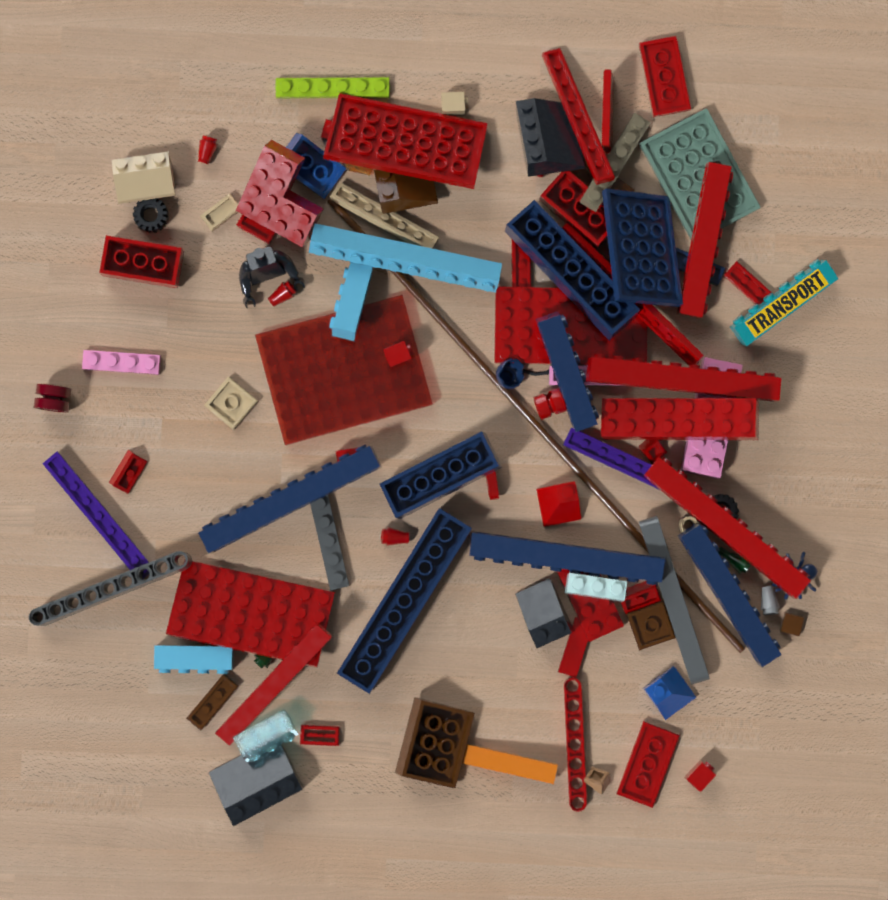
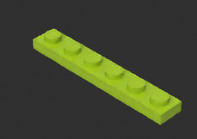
[275,77,389,99]

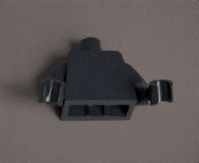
[239,246,305,309]

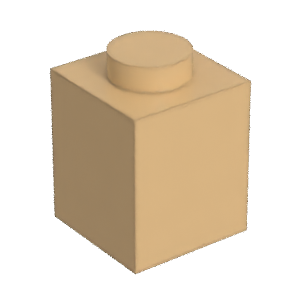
[441,92,469,116]

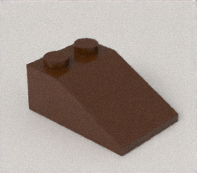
[374,170,438,214]

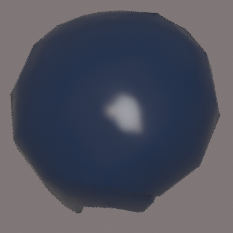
[496,359,525,389]

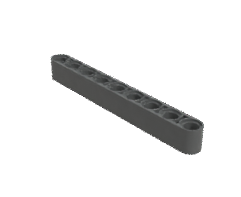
[639,516,710,685]
[29,551,193,626]

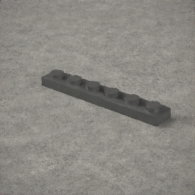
[304,478,349,590]

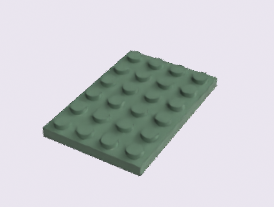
[639,108,761,240]

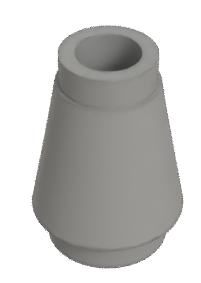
[761,586,780,615]

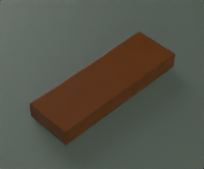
[186,674,239,731]

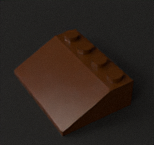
[395,697,475,788]

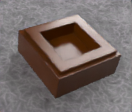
[780,613,804,636]

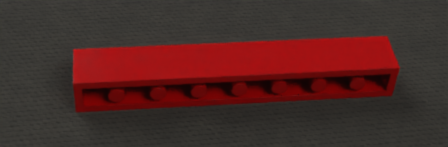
[677,162,733,318]

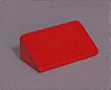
[109,450,148,494]
[620,581,661,614]

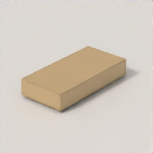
[200,193,238,232]

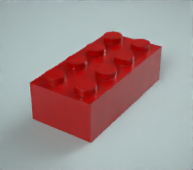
[539,171,607,249]
[99,235,184,289]

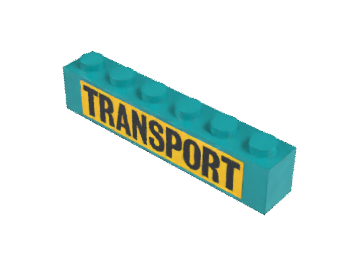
[729,259,839,346]

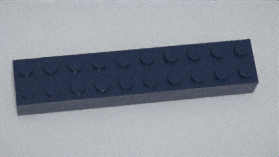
[336,508,472,694]

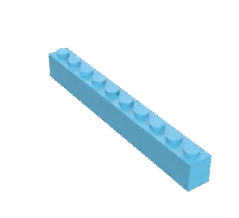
[309,223,502,293]

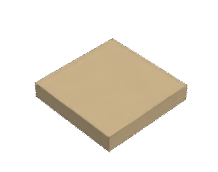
[204,376,258,430]

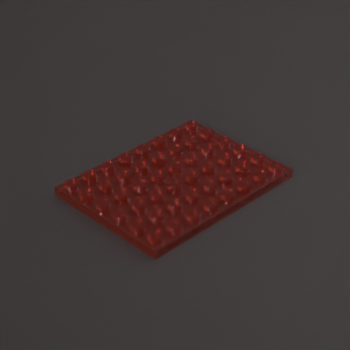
[255,295,433,446]

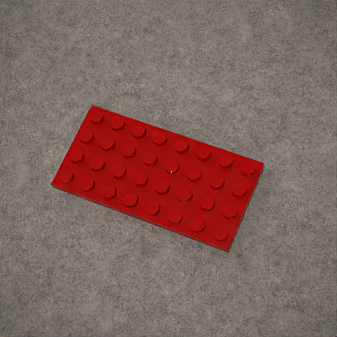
[323,93,488,189]
[494,287,647,365]
[166,560,335,668]

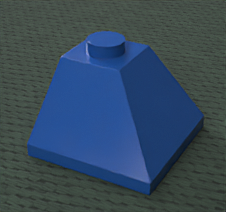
[643,666,697,720]

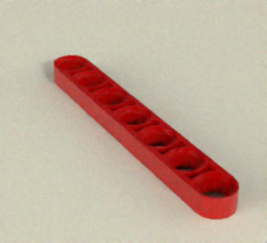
[563,677,587,812]

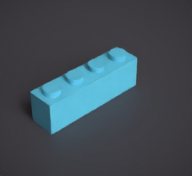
[329,262,373,341]
[154,645,234,674]

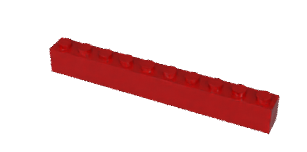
[586,354,782,402]
[643,457,811,599]

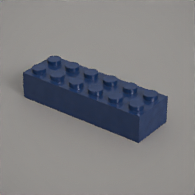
[536,312,599,432]
[379,431,502,519]

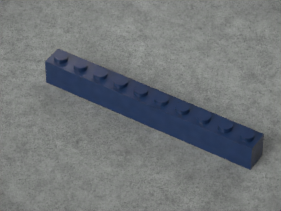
[198,444,382,553]
[469,531,665,585]

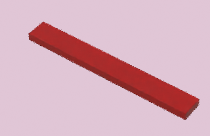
[542,48,615,185]
[215,623,332,746]

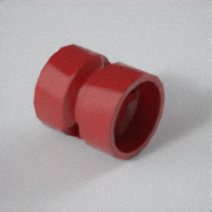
[533,388,567,420]

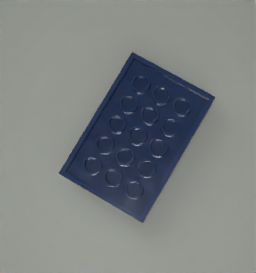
[602,189,683,307]

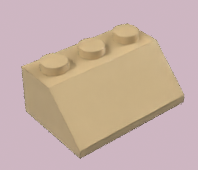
[112,151,175,204]

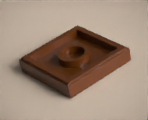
[626,601,676,651]

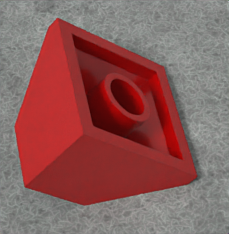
[536,481,581,527]

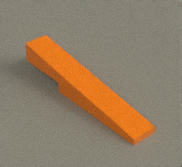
[462,744,558,784]

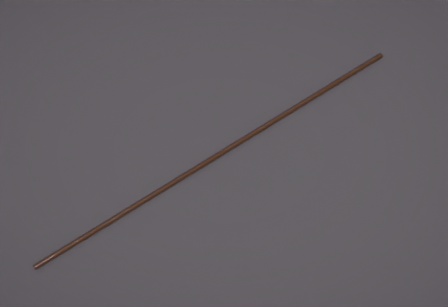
[328,199,745,653]

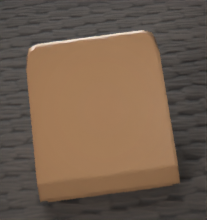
[584,767,610,794]

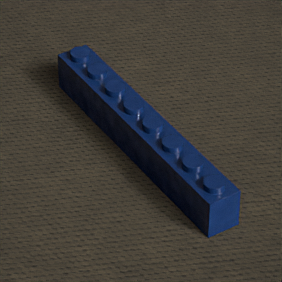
[677,523,782,667]

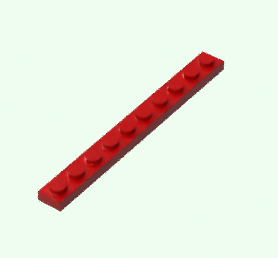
[562,223,704,366]

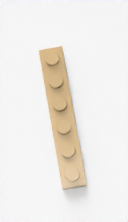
[330,182,439,249]

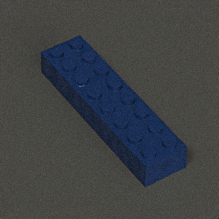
[505,200,640,341]

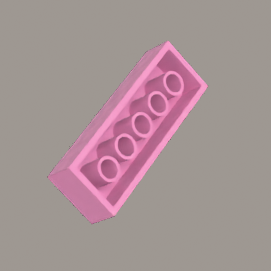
[680,357,743,479]

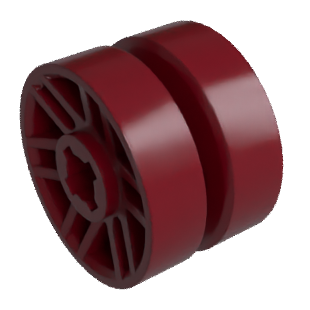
[33,384,72,413]

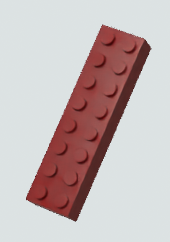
[601,398,760,440]

